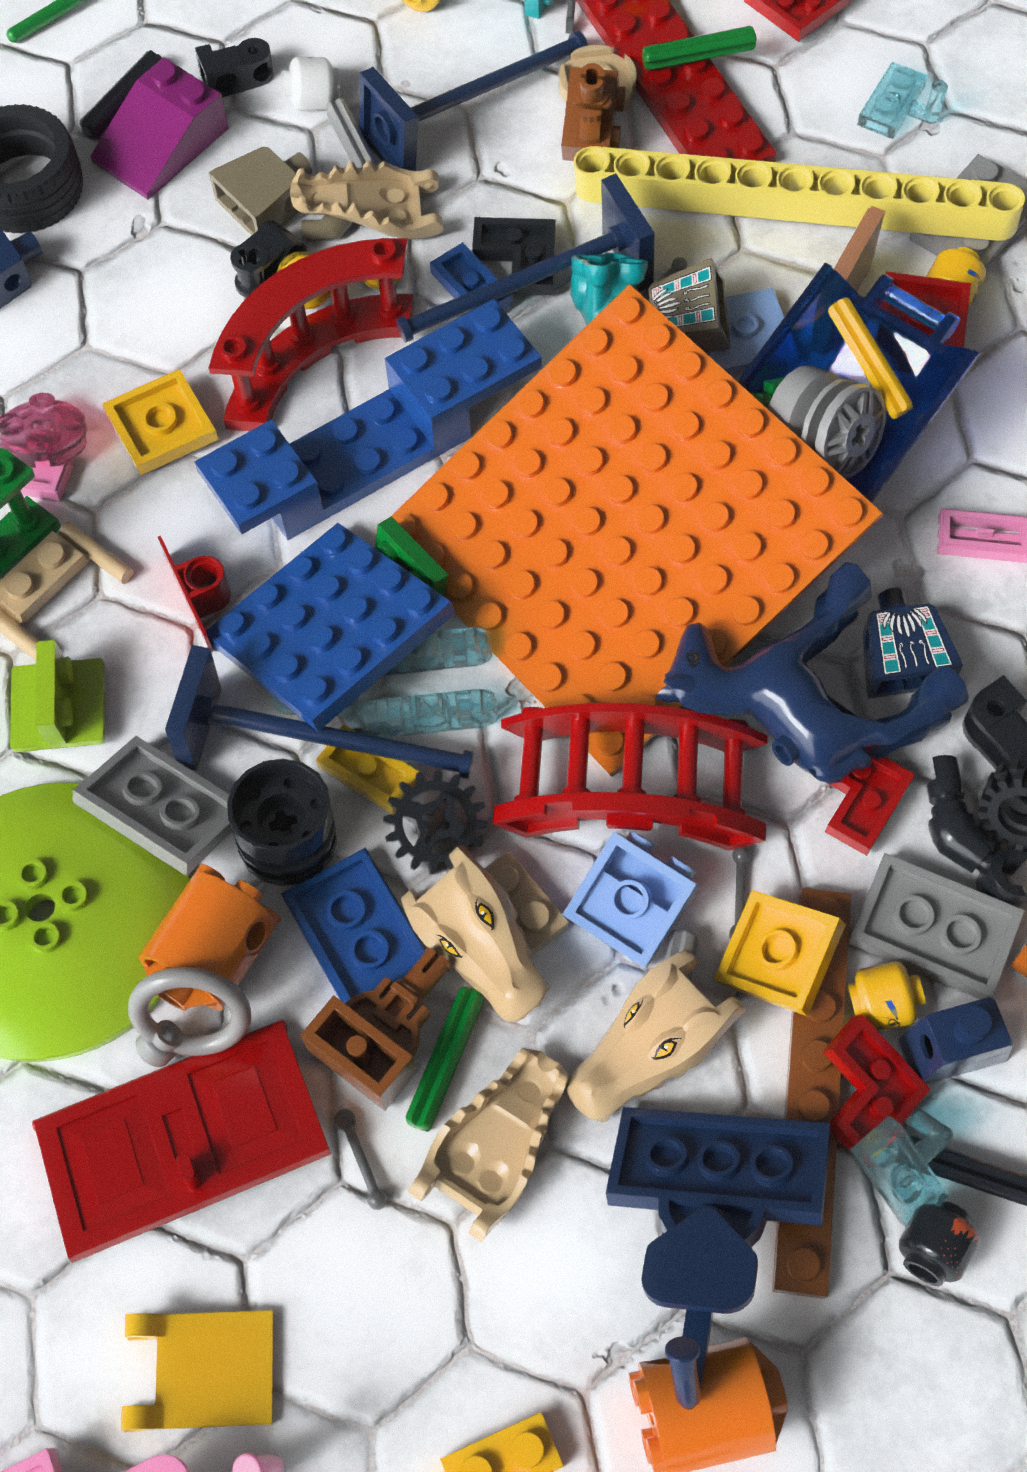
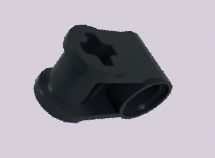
[230,220,307,298]

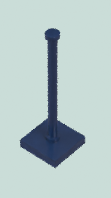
[359,31,588,171]
[396,173,655,343]
[165,645,474,779]

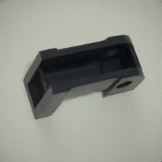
[962,675,1027,805]

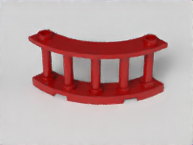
[208,238,414,431]
[492,703,768,851]

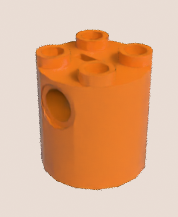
[138,864,281,1011]
[628,1337,788,1472]

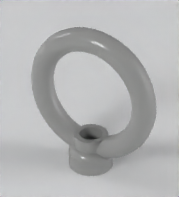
[128,967,251,1067]

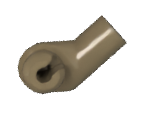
[301,215,353,241]

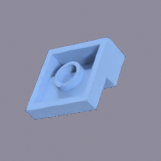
[562,830,701,968]

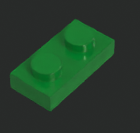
[375,516,449,596]

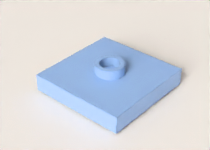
[706,288,798,376]

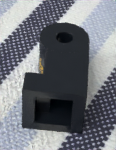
[195,38,274,98]

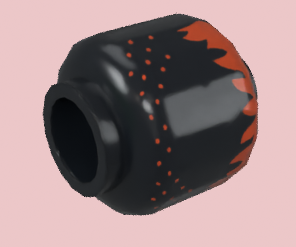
[899,1201,979,1287]

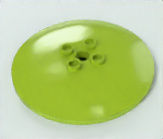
[0,783,191,1062]

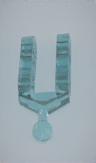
[272,627,498,738]

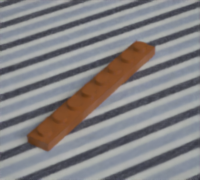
[772,888,851,1299]

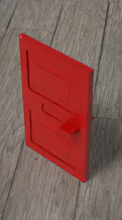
[32,1019,331,1263]

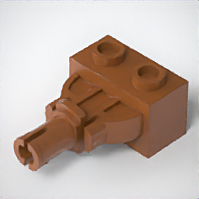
[561,63,626,161]
[301,947,452,1111]

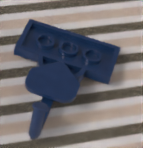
[605,1107,831,1410]

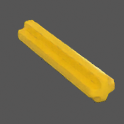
[828,297,913,419]

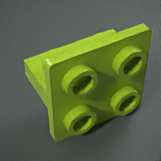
[10,640,105,753]

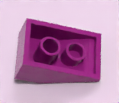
[90,57,229,200]

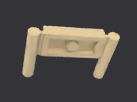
[0,521,134,661]

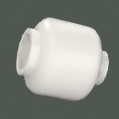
[282,57,340,111]

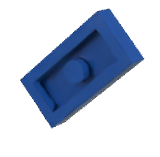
[430,242,512,313]

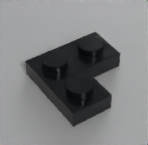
[472,217,556,295]

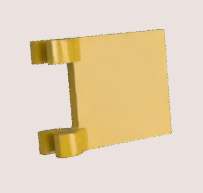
[121,1310,273,1432]

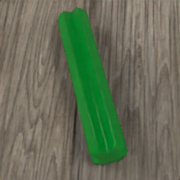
[642,26,757,71]
[405,987,484,1132]

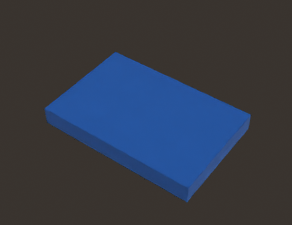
[281,847,425,1003]

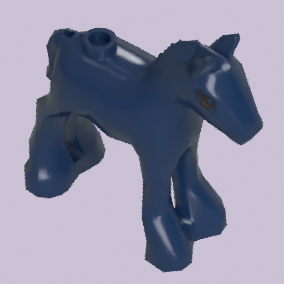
[656,562,969,784]

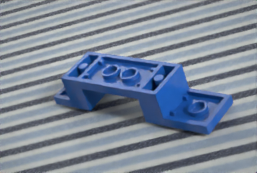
[194,299,542,541]

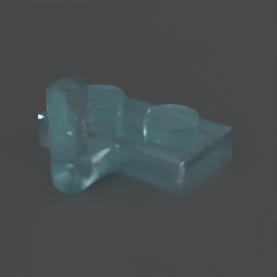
[857,62,948,139]
[850,1107,953,1227]

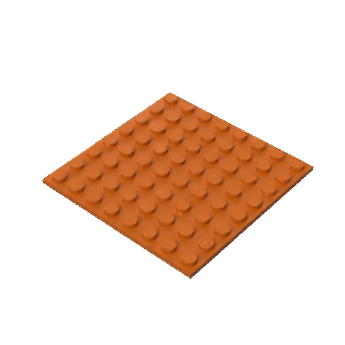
[376,284,883,777]

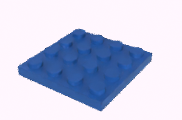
[206,523,456,732]

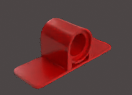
[157,535,231,652]

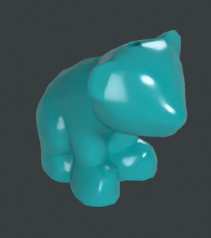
[570,252,648,325]

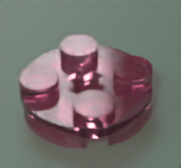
[0,392,87,468]

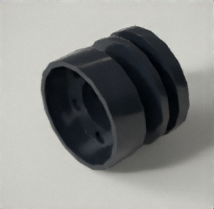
[227,758,337,886]

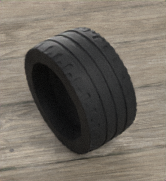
[0,104,83,233]

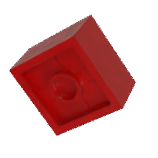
[873,271,971,383]

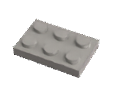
[909,154,1027,269]
[73,736,232,876]
[848,853,1025,999]

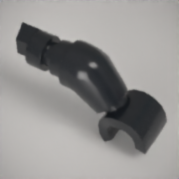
[927,755,1027,908]

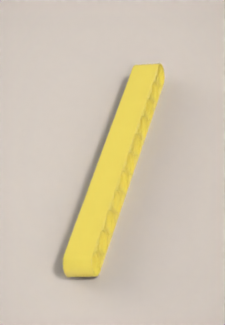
[574,146,1025,241]

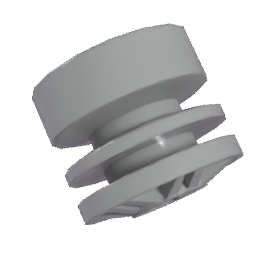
[768,365,886,479]

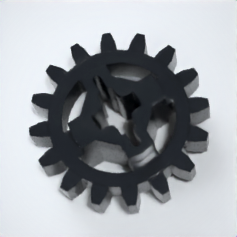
[383,769,488,875]

